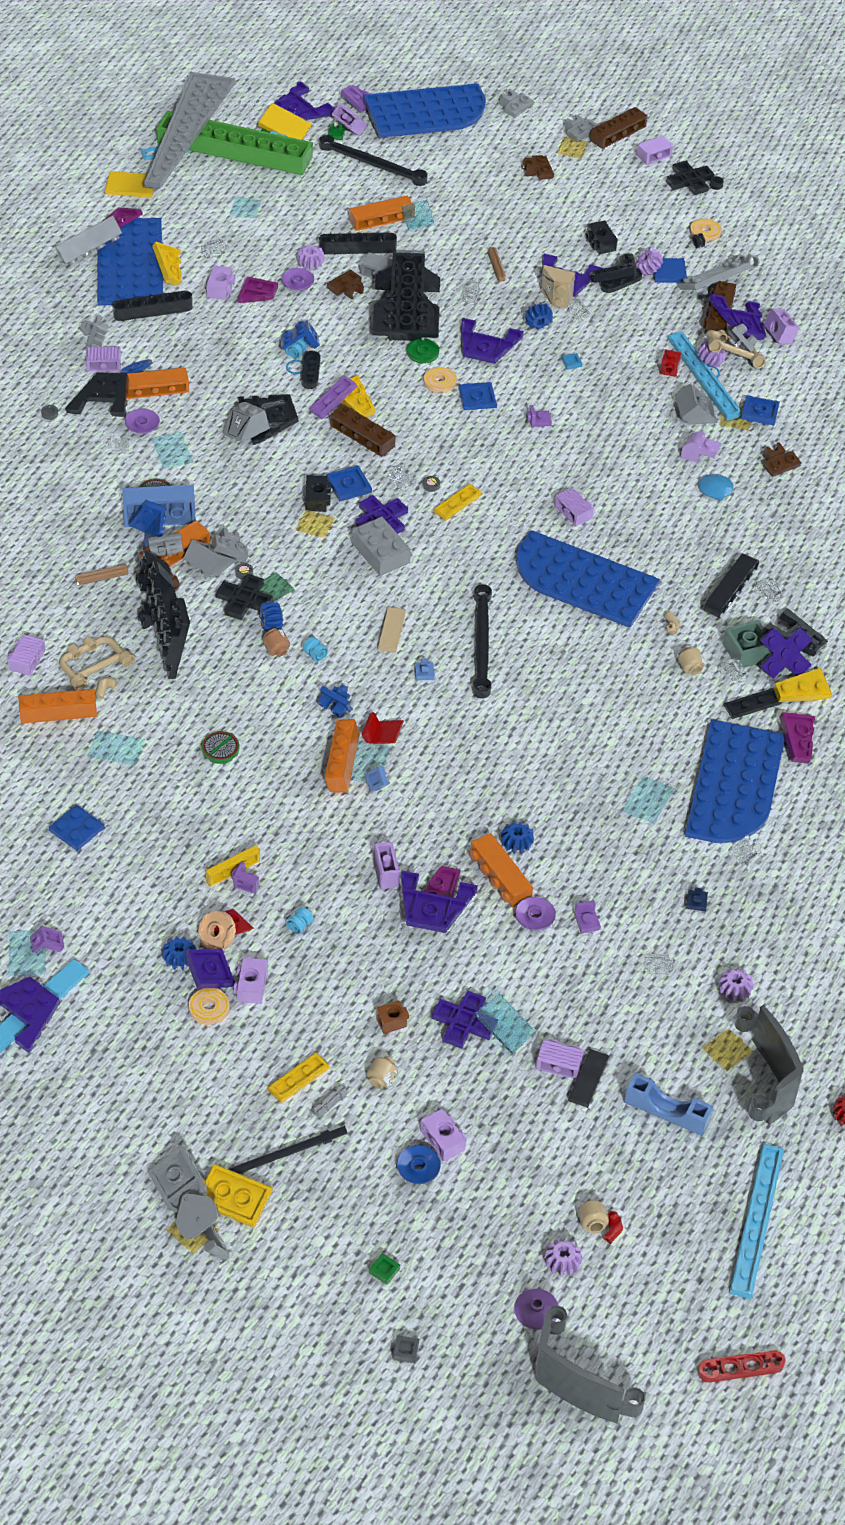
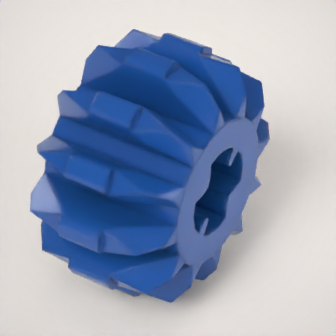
[525,302,553,330]
[260,601,283,632]
[501,821,534,854]
[162,936,197,970]

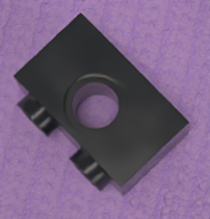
[585,220,618,255]
[306,475,331,512]

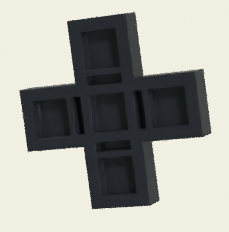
[666,160,715,195]
[216,574,273,620]

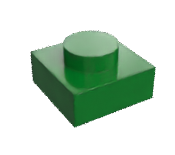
[369,1253,400,1285]

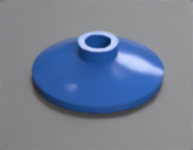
[120,359,153,374]
[397,1145,441,1184]

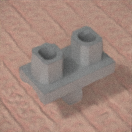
[80,315,109,347]
[727,323,758,352]
[148,533,183,557]

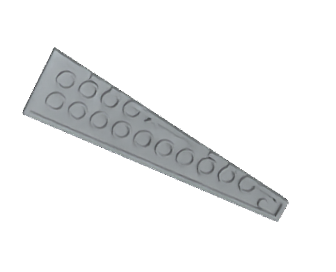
[145,72,235,189]

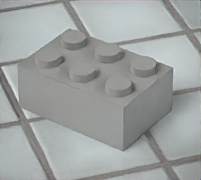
[352,517,411,576]

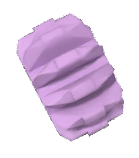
[297,244,324,270]
[635,248,663,276]
[697,341,727,368]
[718,967,754,1002]
[544,1237,583,1277]

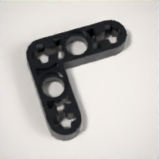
[590,253,637,283]

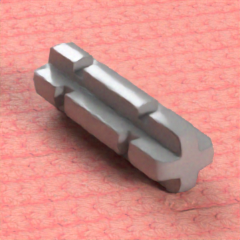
[313,1084,347,1118]

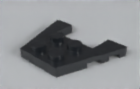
[65,372,129,417]
[237,394,299,445]
[761,608,828,657]

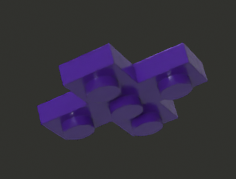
[355,495,408,534]
[759,626,813,679]
[432,990,498,1049]

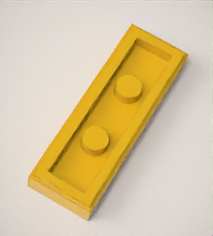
[433,483,482,521]
[205,845,260,886]
[268,1052,330,1104]

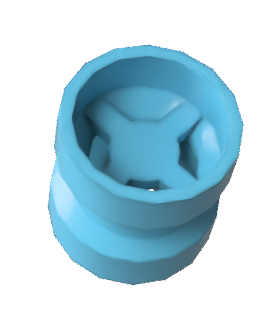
[286,337,308,359]
[303,637,328,662]
[286,906,314,935]

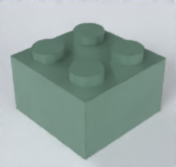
[723,620,772,669]

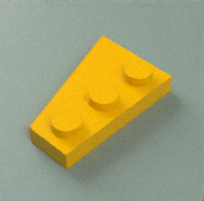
[152,242,182,286]
[342,375,375,418]
[773,668,832,702]

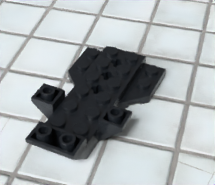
[372,249,440,341]
[136,551,190,679]

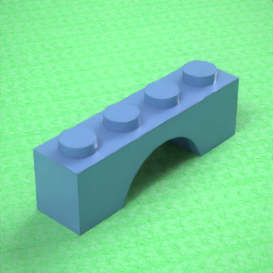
[624,1073,714,1136]

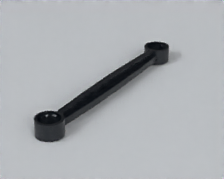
[319,135,428,186]
[472,584,492,699]

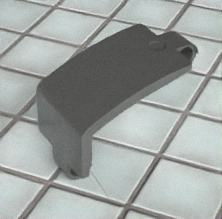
[734,1005,804,1125]
[535,1305,645,1424]

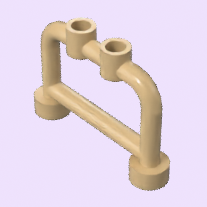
[706,330,766,368]
[59,636,135,690]

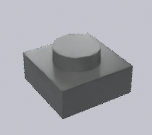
[393,1335,419,1363]

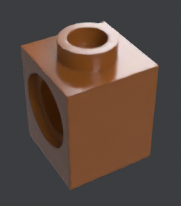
[376,1000,409,1034]

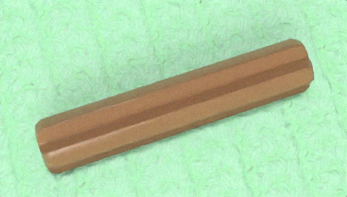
[488,247,506,282]
[75,564,129,585]

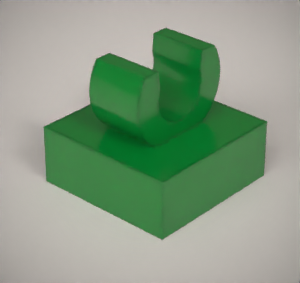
[328,122,345,140]

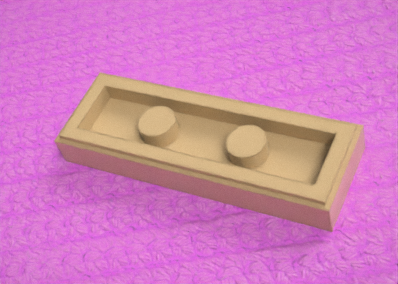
[378,607,406,653]

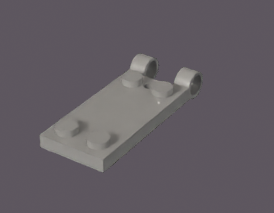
[678,255,760,290]

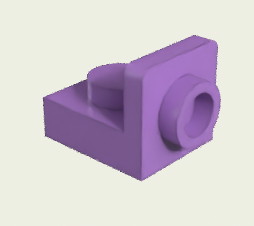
[526,405,552,427]
[232,862,259,894]
[574,901,601,934]
[30,926,64,953]

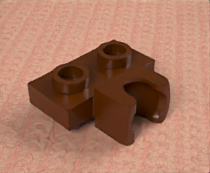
[522,155,554,179]
[327,269,364,299]
[763,442,802,477]

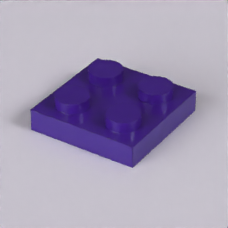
[184,949,235,988]

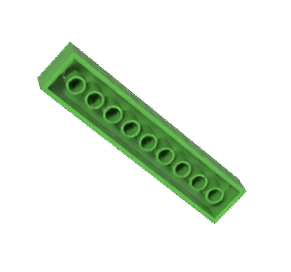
[157,111,313,175]

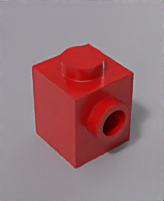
[660,349,682,377]

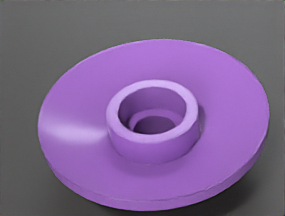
[282,268,314,290]
[125,409,160,434]
[516,897,556,931]
[514,1289,559,1329]

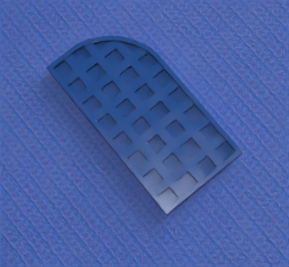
[363,83,486,138]
[98,217,163,306]
[516,530,660,628]
[685,719,785,843]

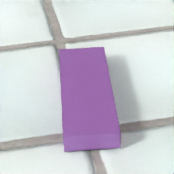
[309,375,357,420]

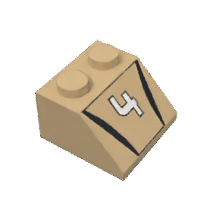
[541,265,575,309]

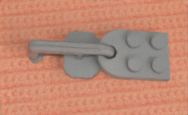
[147,1145,229,1260]

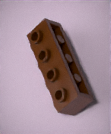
[590,107,648,149]
[703,281,737,336]
[330,404,396,457]

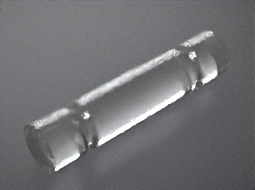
[399,903,410,936]

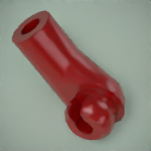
[603,1211,623,1244]

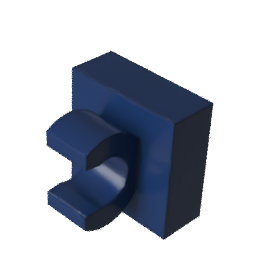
[686,887,708,912]

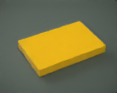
[258,103,312,140]
[105,171,154,198]
[205,1164,273,1228]

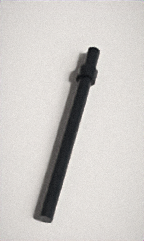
[228,1126,347,1174]

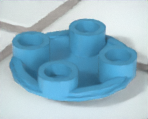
[699,474,734,500]

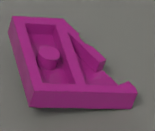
[238,276,278,303]

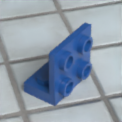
[280,319,320,350]
[129,500,166,550]

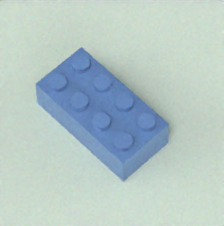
[122,485,196,527]

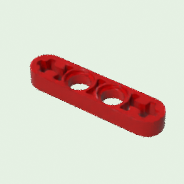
[698,1350,786,1382]

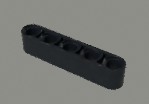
[319,232,397,255]
[113,291,193,321]
[704,553,759,618]

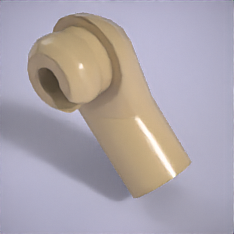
[664,612,681,634]
[95,677,117,699]

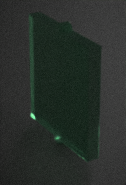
[259,572,295,602]

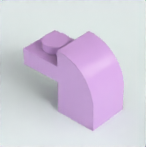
[681,432,721,462]

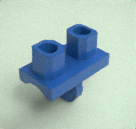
[317,685,353,718]

